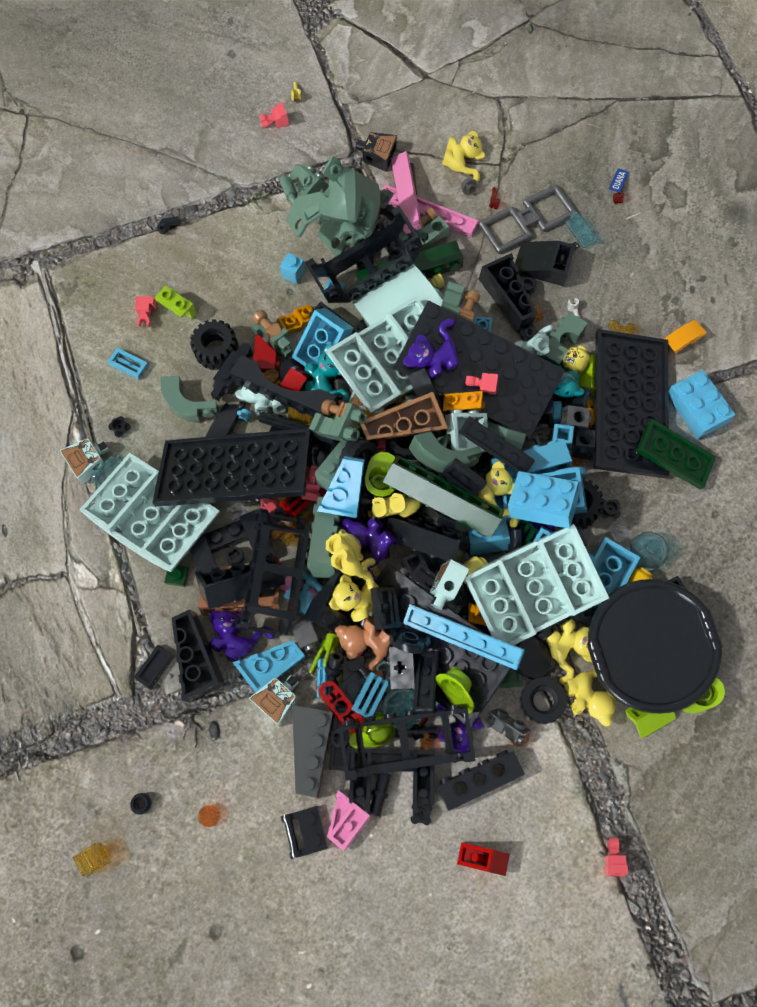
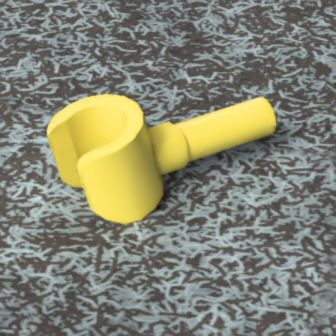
[291,82,301,101]

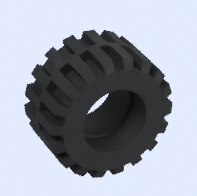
[190,319,239,370]
[571,477,604,529]

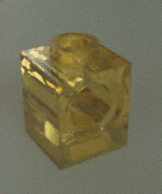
[73,843,111,877]

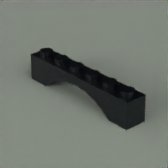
[229,355,340,418]

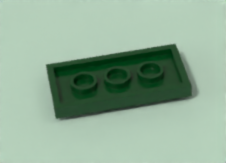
[636,419,716,490]

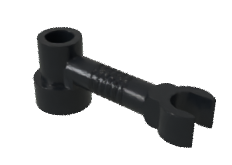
[325,645,346,677]

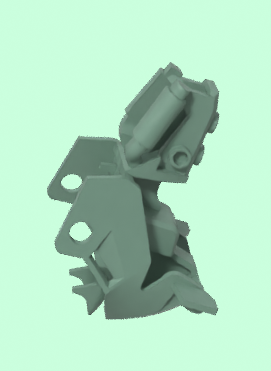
[280,156,394,256]

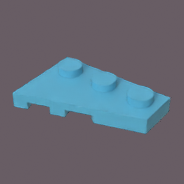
[317,456,364,518]
[233,640,305,693]

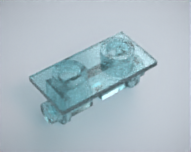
[564,211,598,248]

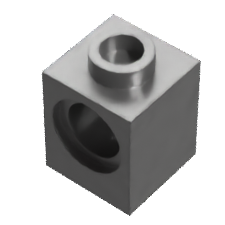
[560,405,591,429]
[291,620,320,652]

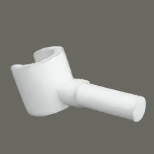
[567,298,580,318]

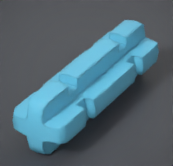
[317,658,329,699]

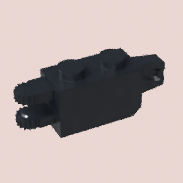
[211,342,253,402]

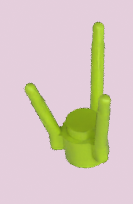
[309,633,342,682]

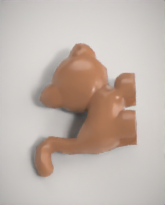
[335,616,392,679]

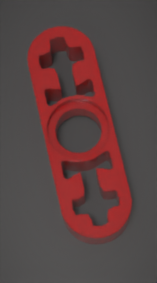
[318,681,363,733]

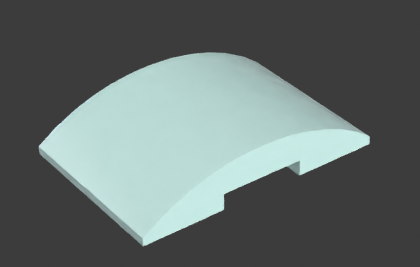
[352,264,443,327]
[325,296,424,414]
[79,453,220,572]
[465,524,609,645]

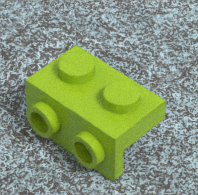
[155,285,197,320]

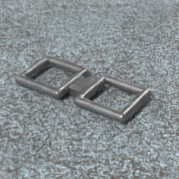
[478,185,577,254]

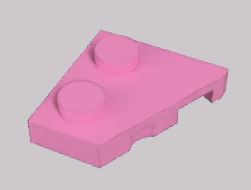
[327,790,371,852]

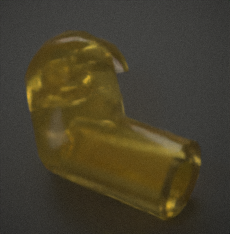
[608,319,636,334]

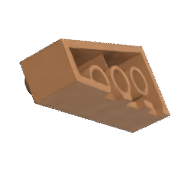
[359,392,448,441]

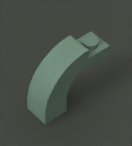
[161,376,219,423]
[409,431,482,473]

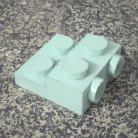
[445,410,488,453]

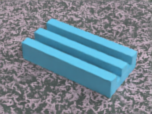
[107,348,149,380]
[351,672,389,717]

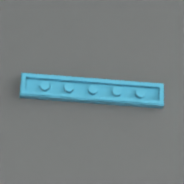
[403,604,525,670]

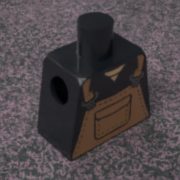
[355,132,397,172]

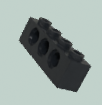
[437,750,525,812]

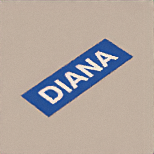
[609,168,629,193]

